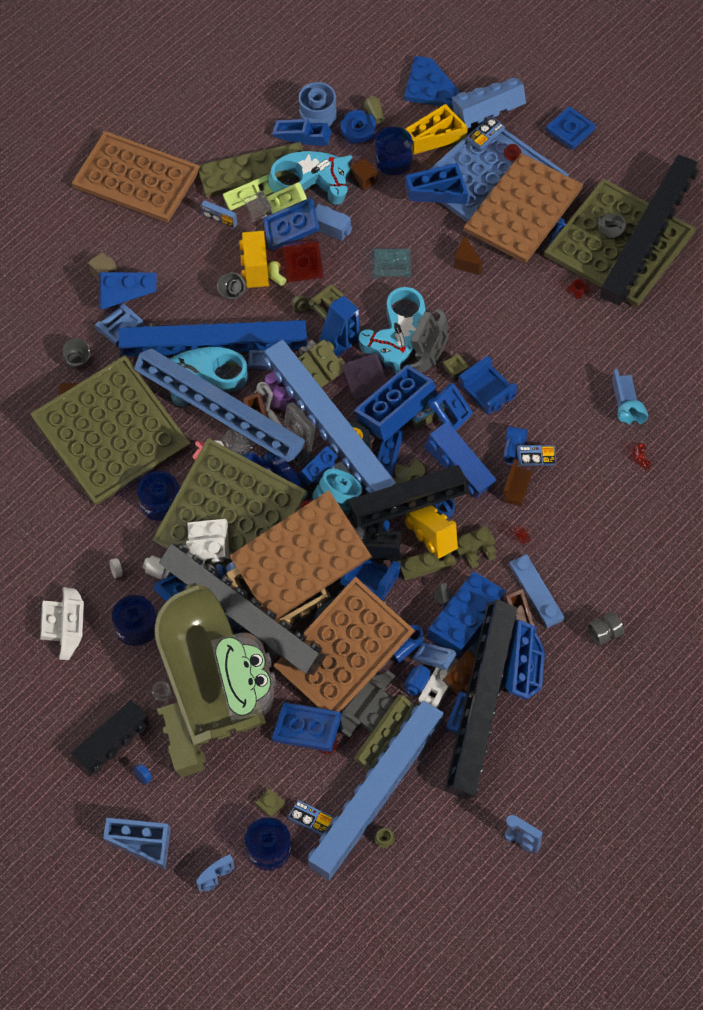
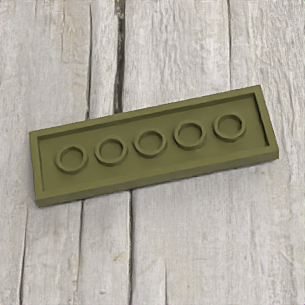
[198,142,303,197]

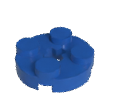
[340,110,376,144]

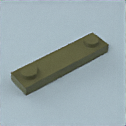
[354,695,415,771]

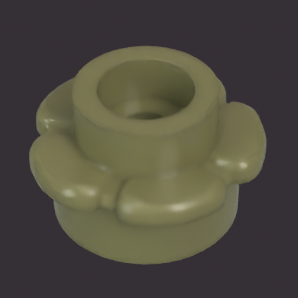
[291,295,309,313]
[374,828,395,848]

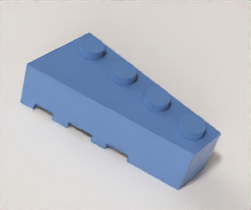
[451,78,526,129]

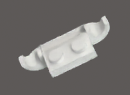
[40,587,84,660]

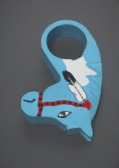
[268,151,352,205]
[359,287,425,374]

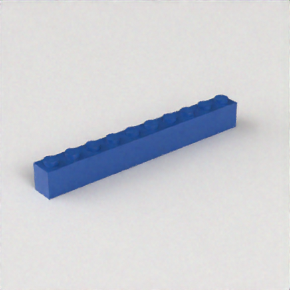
[119,320,307,357]

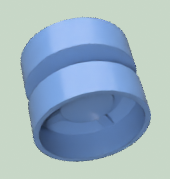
[299,82,337,127]

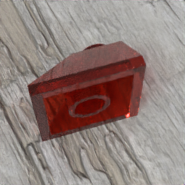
[282,238,323,283]

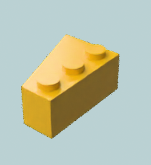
[403,104,467,154]
[239,231,269,288]
[405,505,458,559]

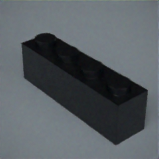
[71,700,149,777]

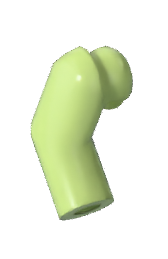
[268,261,286,286]

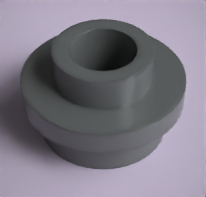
[294,449,311,468]

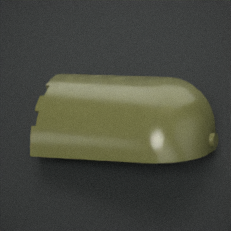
[155,583,266,745]

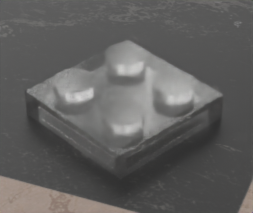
[283,402,316,451]

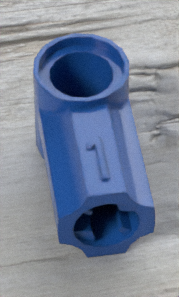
[503,426,528,465]
[391,625,424,663]

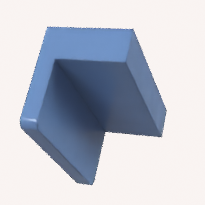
[612,369,637,408]

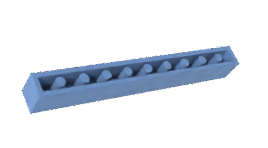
[263,339,396,494]
[134,348,305,462]
[307,701,444,881]

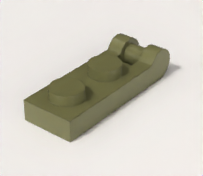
[398,552,456,581]

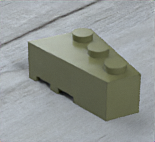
[157,702,206,778]

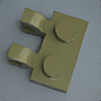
[455,526,496,568]

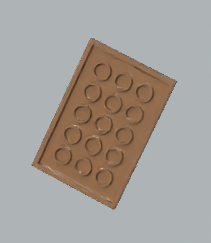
[72,131,200,223]
[464,153,583,263]
[230,490,372,618]
[274,577,415,712]

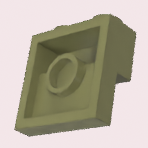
[298,339,346,388]

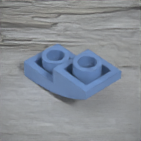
[196,854,235,892]

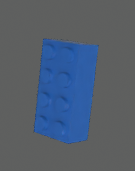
[354,364,437,442]
[428,571,506,658]

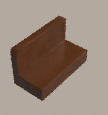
[503,459,532,507]

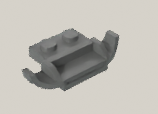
[410,309,449,372]
[339,670,395,738]

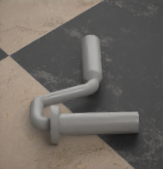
[254,382,283,426]

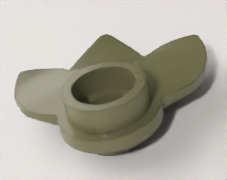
[394,459,425,485]

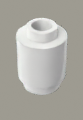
[143,555,171,580]

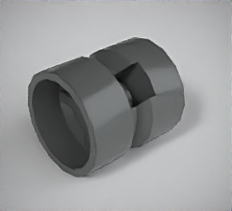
[587,611,624,646]

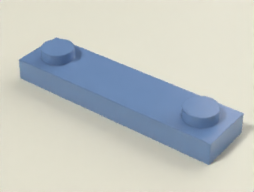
[509,554,564,628]

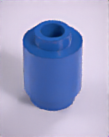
[404,665,431,696]

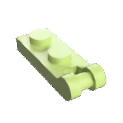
[222,175,274,211]
[265,182,307,214]

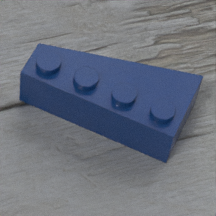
[424,421,496,499]

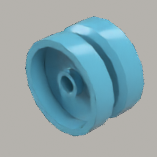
[312,468,362,516]

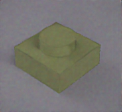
[443,354,469,379]
[255,788,285,819]

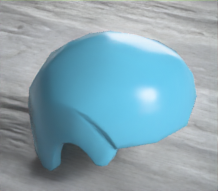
[617,400,648,425]

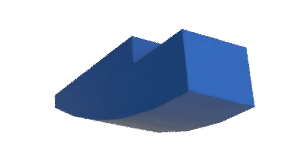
[272,119,332,146]

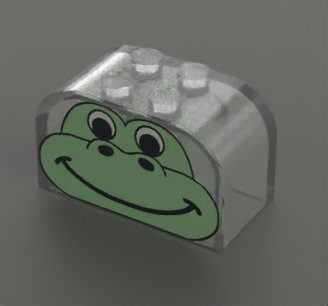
[211,633,277,724]

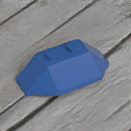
[501,620,545,700]

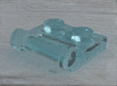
[374,249,411,278]

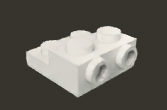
[186,519,230,564]

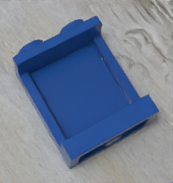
[459,355,517,415]
[340,560,401,601]

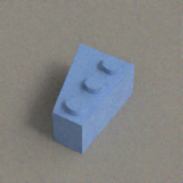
[103,818,171,870]

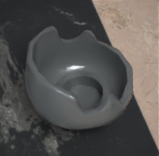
[598,213,626,238]
[216,272,247,300]
[62,338,91,368]

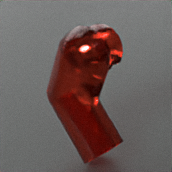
[633,443,652,470]

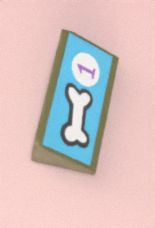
[409,403,448,430]

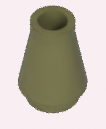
[364,96,384,124]

